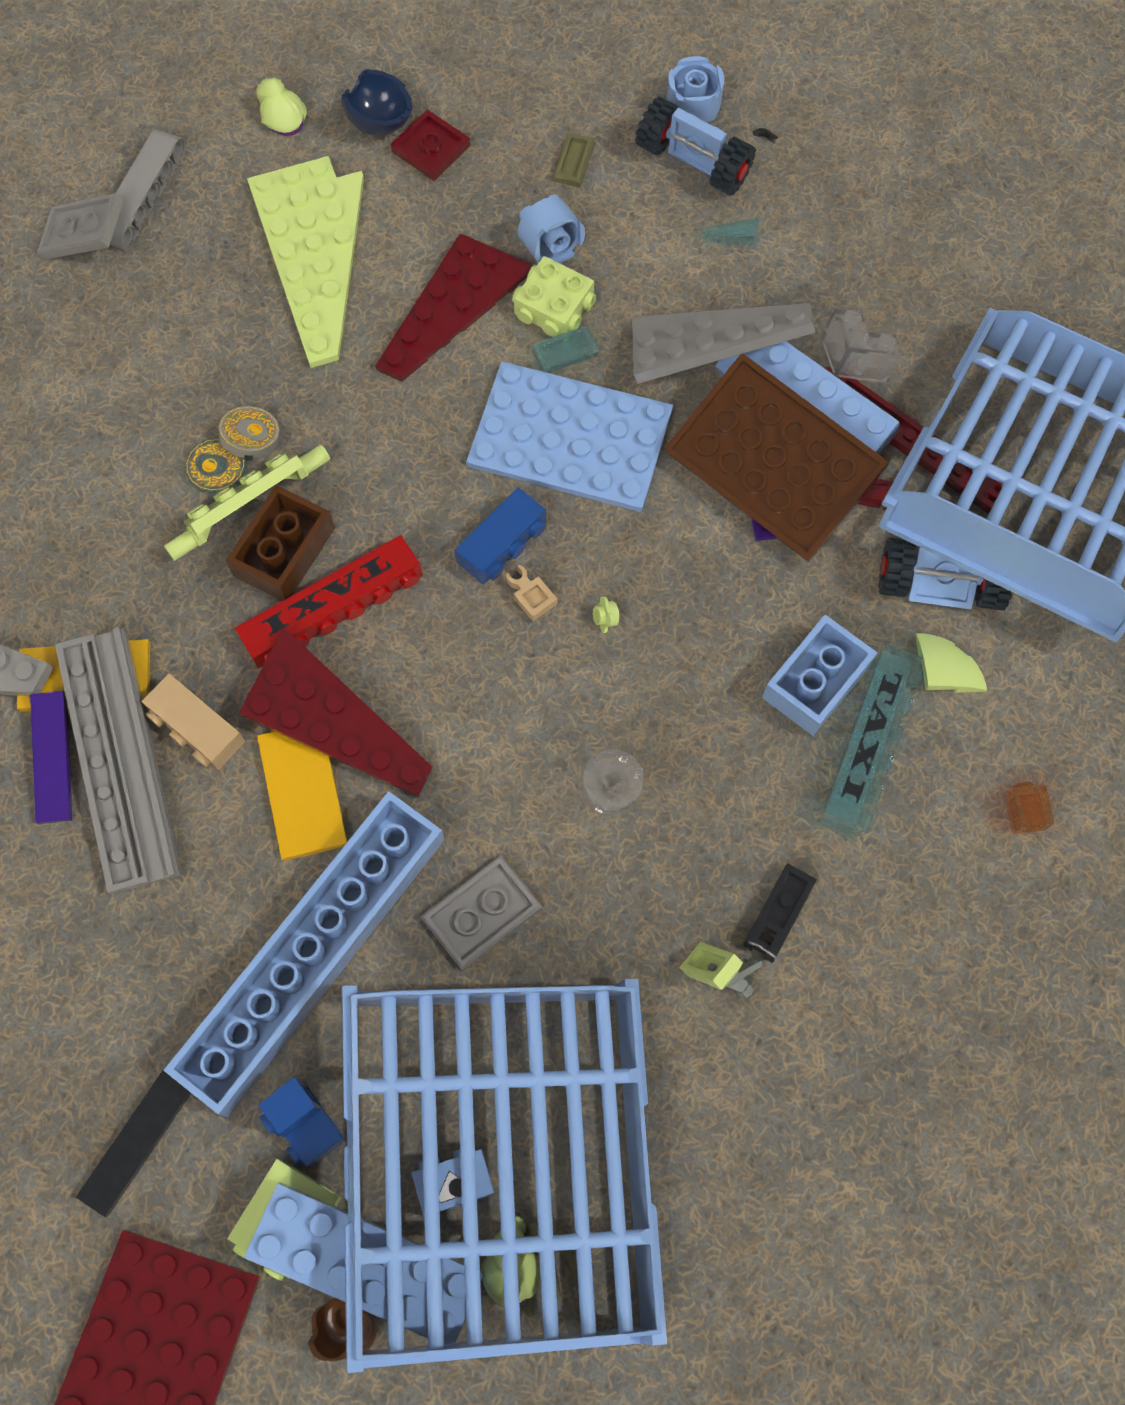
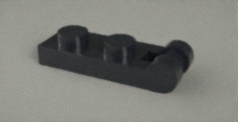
[742,863,817,963]

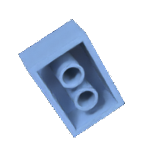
[762,615,877,736]

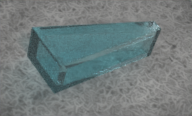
[702,217,759,246]

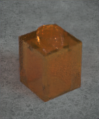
[1004,782,1054,834]

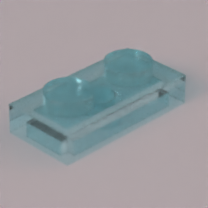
[533,326,599,373]

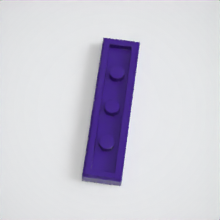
[30,691,72,824]

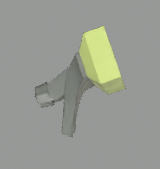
[679,942,762,999]

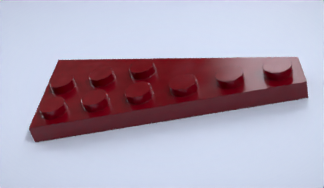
[375,233,533,382]
[239,627,433,798]

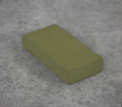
[553,133,594,188]

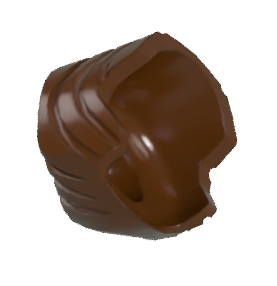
[308,1298,377,1362]

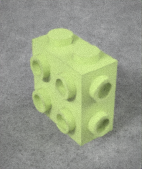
[512,256,596,339]

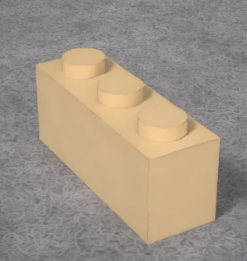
[141,674,245,770]

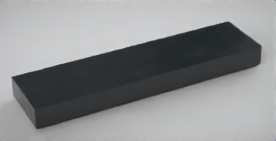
[76,1071,191,1217]

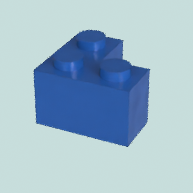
[258,1077,346,1168]

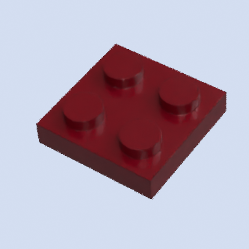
[391,109,470,181]

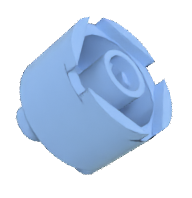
[666,56,725,123]
[518,194,585,263]

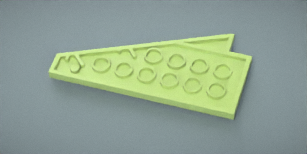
[247,156,364,368]

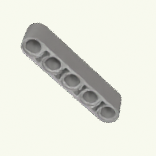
[110,129,186,251]

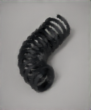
[753,128,778,144]

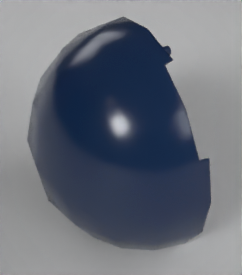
[341,69,413,136]

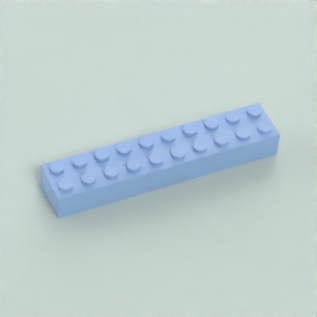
[164,791,445,1117]

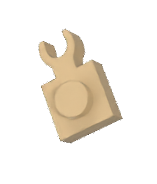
[506,565,558,621]

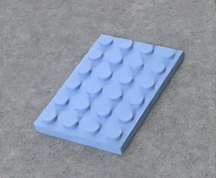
[466,361,673,512]

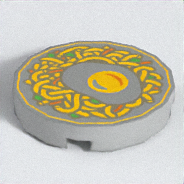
[218,406,280,458]

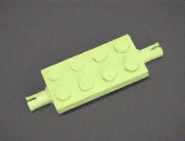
[164,445,331,561]

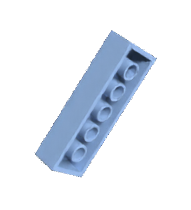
[715,341,899,455]
[244,1182,483,1344]

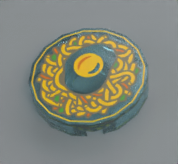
[185,438,247,496]

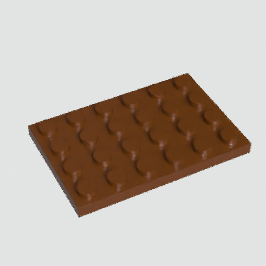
[664,354,889,563]

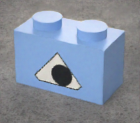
[411,1149,495,1217]

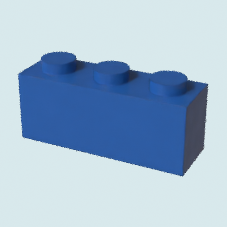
[454,487,546,585]

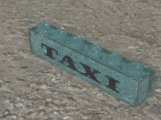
[818,644,923,840]

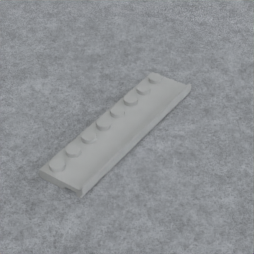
[55,627,182,895]

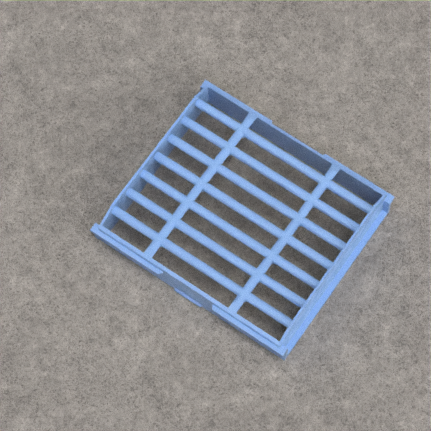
[878,308,1125,643]
[342,979,667,1373]

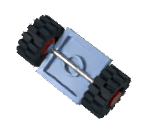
[635,96,756,196]
[878,538,1012,611]

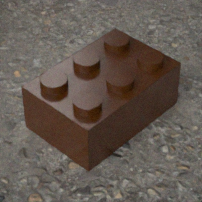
[226,485,335,601]

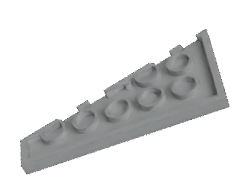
[632,303,815,384]

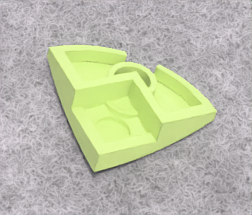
[916,633,987,693]

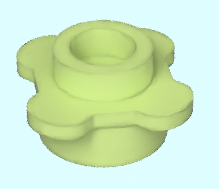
[593,596,619,633]

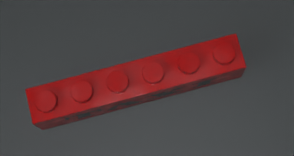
[234,535,423,669]

